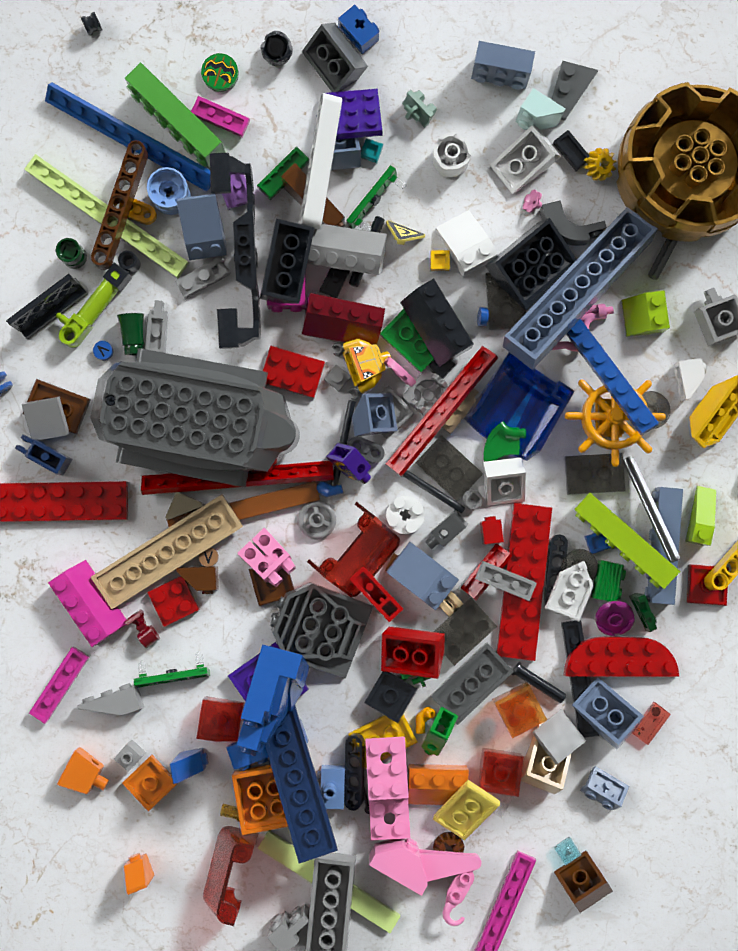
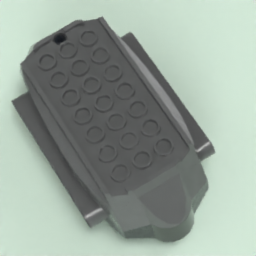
[90,348,300,487]

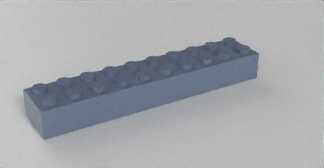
[502,207,658,370]

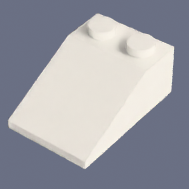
[490,125,561,194]
[436,210,498,277]

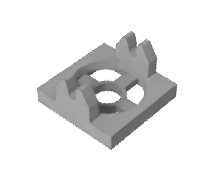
[402,368,448,416]

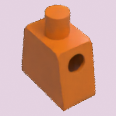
[57,747,109,794]

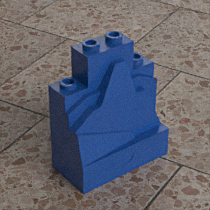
[237,644,310,756]

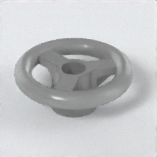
[298,501,336,539]

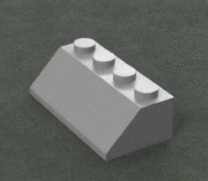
[307,224,387,275]

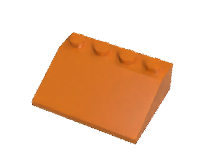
[232,764,288,835]

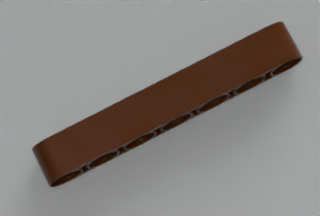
[91,140,148,270]

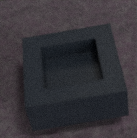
[429,360,456,379]

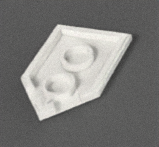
[545,561,594,621]

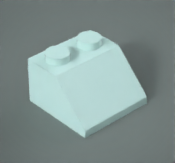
[515,88,565,130]

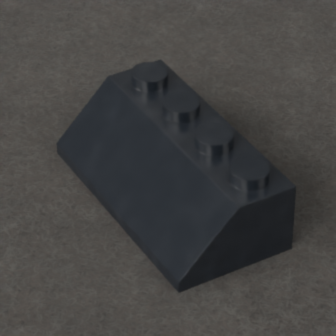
[259,218,314,304]
[400,278,474,367]

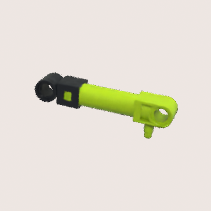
[56,250,141,348]

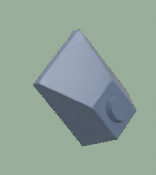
[352,393,398,436]

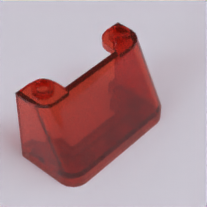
[203,826,259,926]

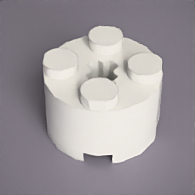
[432,132,472,177]
[386,496,425,535]

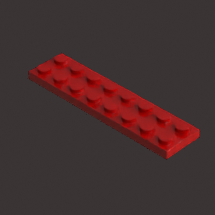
[0,481,128,522]
[496,503,552,661]

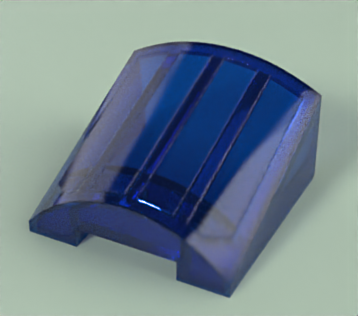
[464,352,575,461]

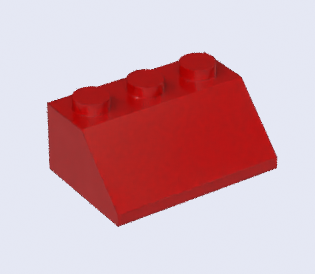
[381,626,445,679]

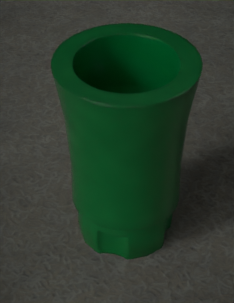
[117,313,144,355]

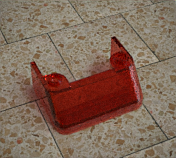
[307,502,400,597]

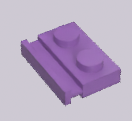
[222,174,247,211]

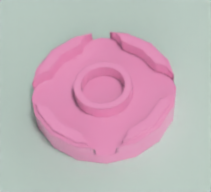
[384,356,417,387]

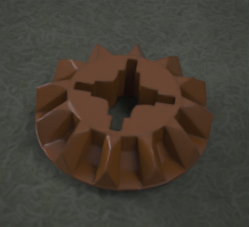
[433,832,465,853]

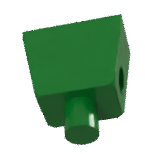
[421,707,458,756]

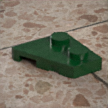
[629,593,657,632]

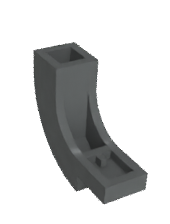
[539,200,607,246]

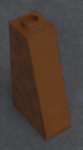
[281,163,345,227]

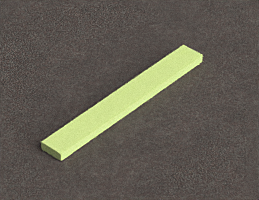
[258,830,400,933]

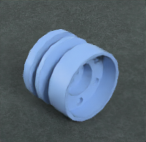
[147,167,191,215]

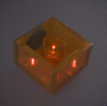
[492,682,547,738]

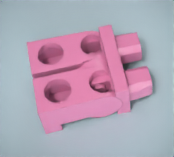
[237,527,296,587]

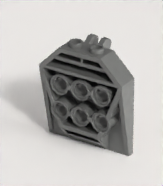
[270,582,373,679]

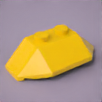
[690,375,738,448]

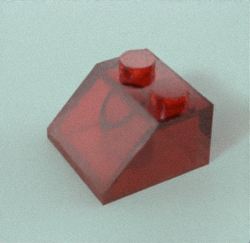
[196,696,244,742]
[479,748,524,797]

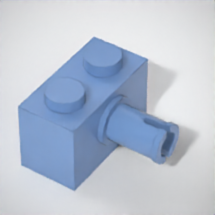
[317,765,345,809]

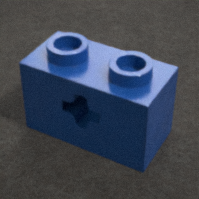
[338,4,379,54]

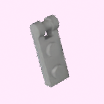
[175,256,231,299]

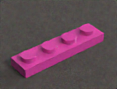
[29,647,90,724]

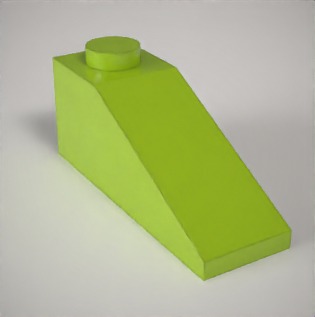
[685,486,716,546]

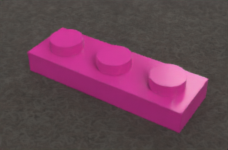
[191,96,250,138]

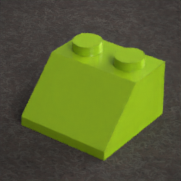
[621,290,670,337]

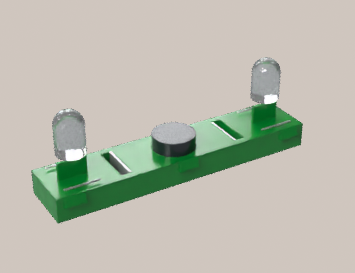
[346,165,407,231]
[134,651,210,688]

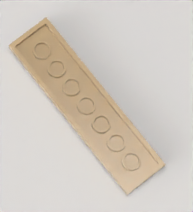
[91,494,243,609]

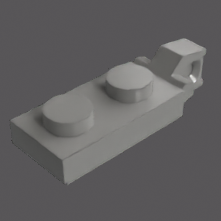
[145,300,168,353]

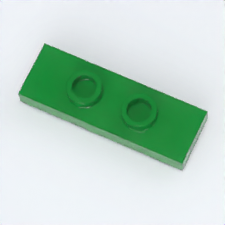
[257,146,310,201]

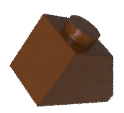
[177,566,219,594]

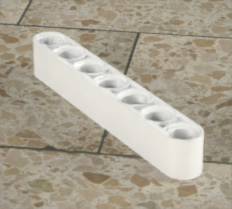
[299,93,342,230]

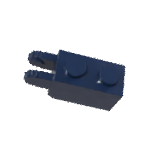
[15,434,73,476]

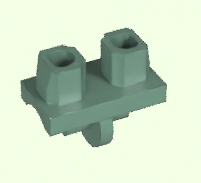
[402,90,437,128]

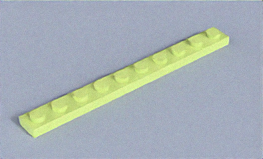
[24,154,189,278]

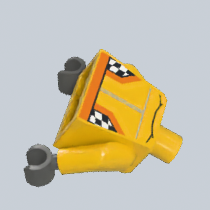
[332,339,391,400]

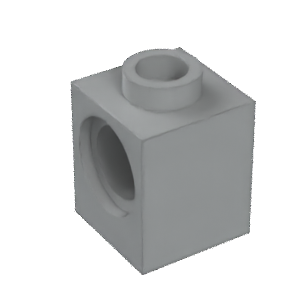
[114,740,146,772]

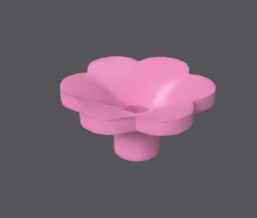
[523,190,542,213]

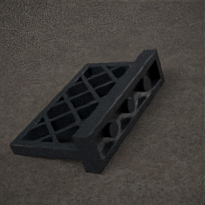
[6,273,88,339]

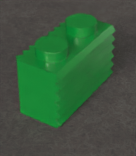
[591,560,626,602]

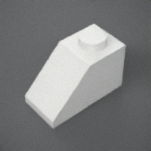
[674,358,706,402]

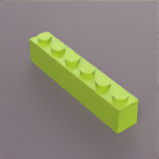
[574,493,681,589]

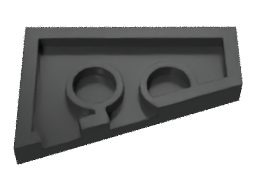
[552,61,598,121]

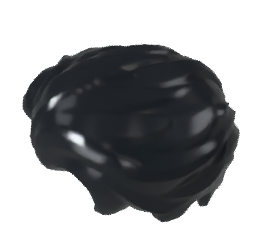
[260,30,293,66]

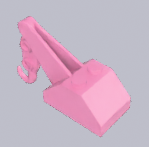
[369,838,481,926]

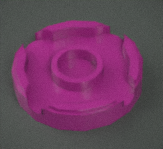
[595,601,635,636]

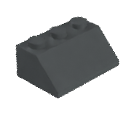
[302,23,368,92]

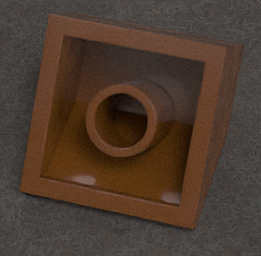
[554,850,613,913]

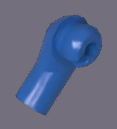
[317,482,344,497]

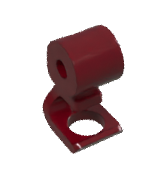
[125,609,160,648]

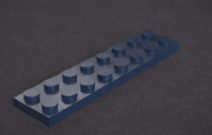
[265,705,339,864]

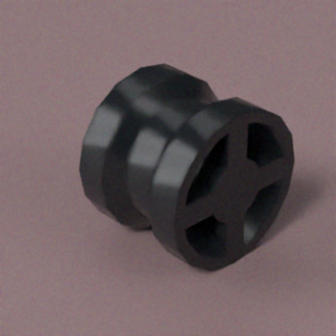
[81,12,103,36]

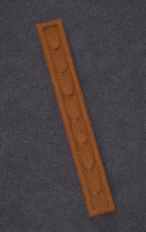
[167,481,320,527]

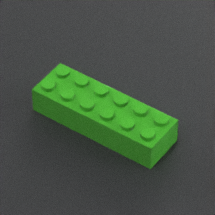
[125,62,226,170]

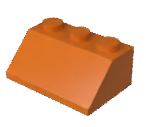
[408,764,469,805]

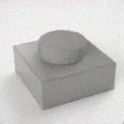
[324,365,351,391]

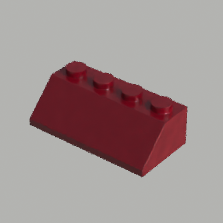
[301,293,385,345]

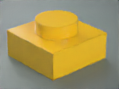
[430,250,450,271]

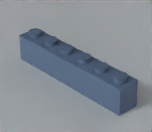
[644,487,683,605]

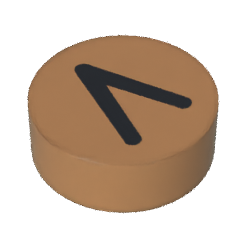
[199,547,219,567]

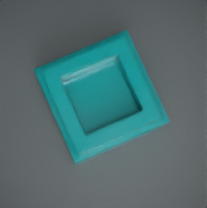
[361,138,383,163]

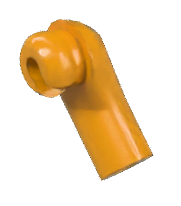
[416,707,436,734]

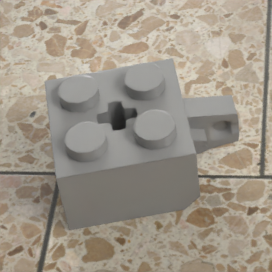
[694,287,738,346]

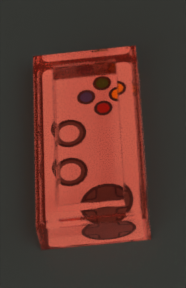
[632,702,671,745]

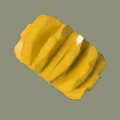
[583,148,617,181]

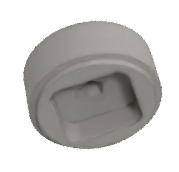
[462,490,482,510]

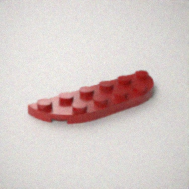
[563,637,679,677]

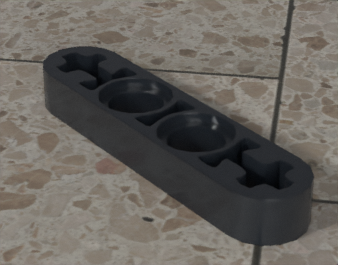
[544,534,568,605]
[344,733,365,811]

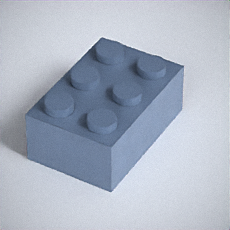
[471,41,535,90]

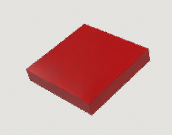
[687,564,729,606]

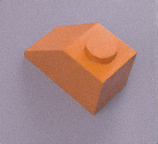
[124,853,155,895]

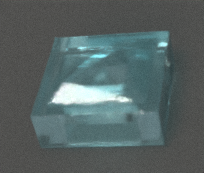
[554,836,581,865]

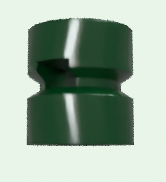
[55,238,87,269]

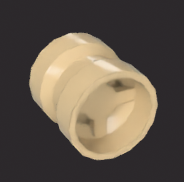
[439,591,463,617]

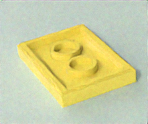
[433,780,500,840]

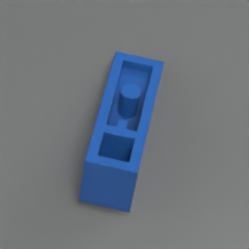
[170,748,209,784]

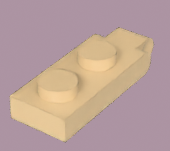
[442,388,479,434]

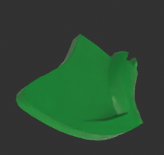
[484,421,526,462]

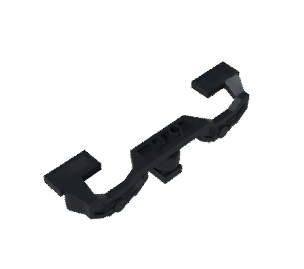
[209,153,261,349]

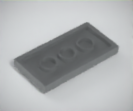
[431,642,514,725]

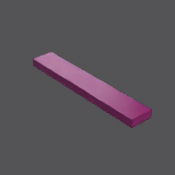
[475,851,536,951]

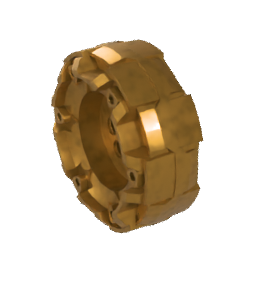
[616,82,738,242]

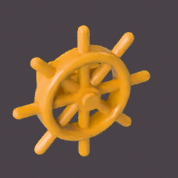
[564,367,666,467]

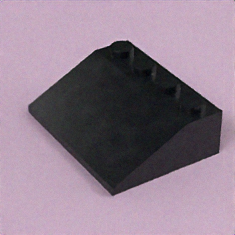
[485,218,577,310]

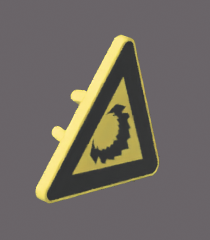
[386,220,425,245]

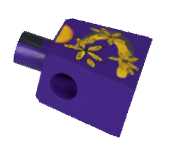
[326,443,371,484]

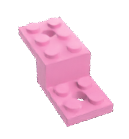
[365,737,410,840]

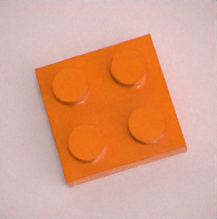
[122,755,178,812]

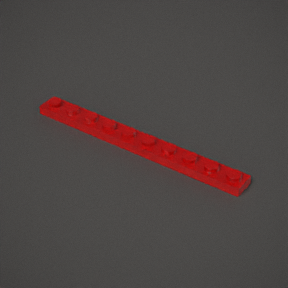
[141,461,334,495]

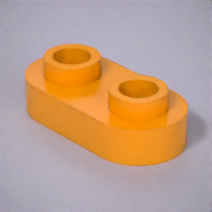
[119,199,157,225]

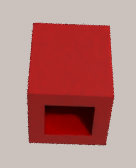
[480,516,504,544]

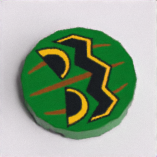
[201,53,239,92]

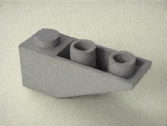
[77,683,144,716]

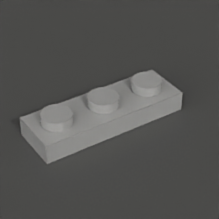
[475,561,537,601]

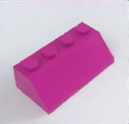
[48,560,127,647]

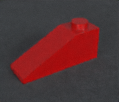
[349,566,403,622]

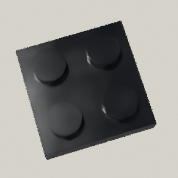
[364,671,418,723]

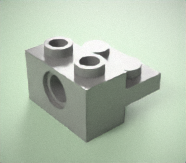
[267,904,310,951]

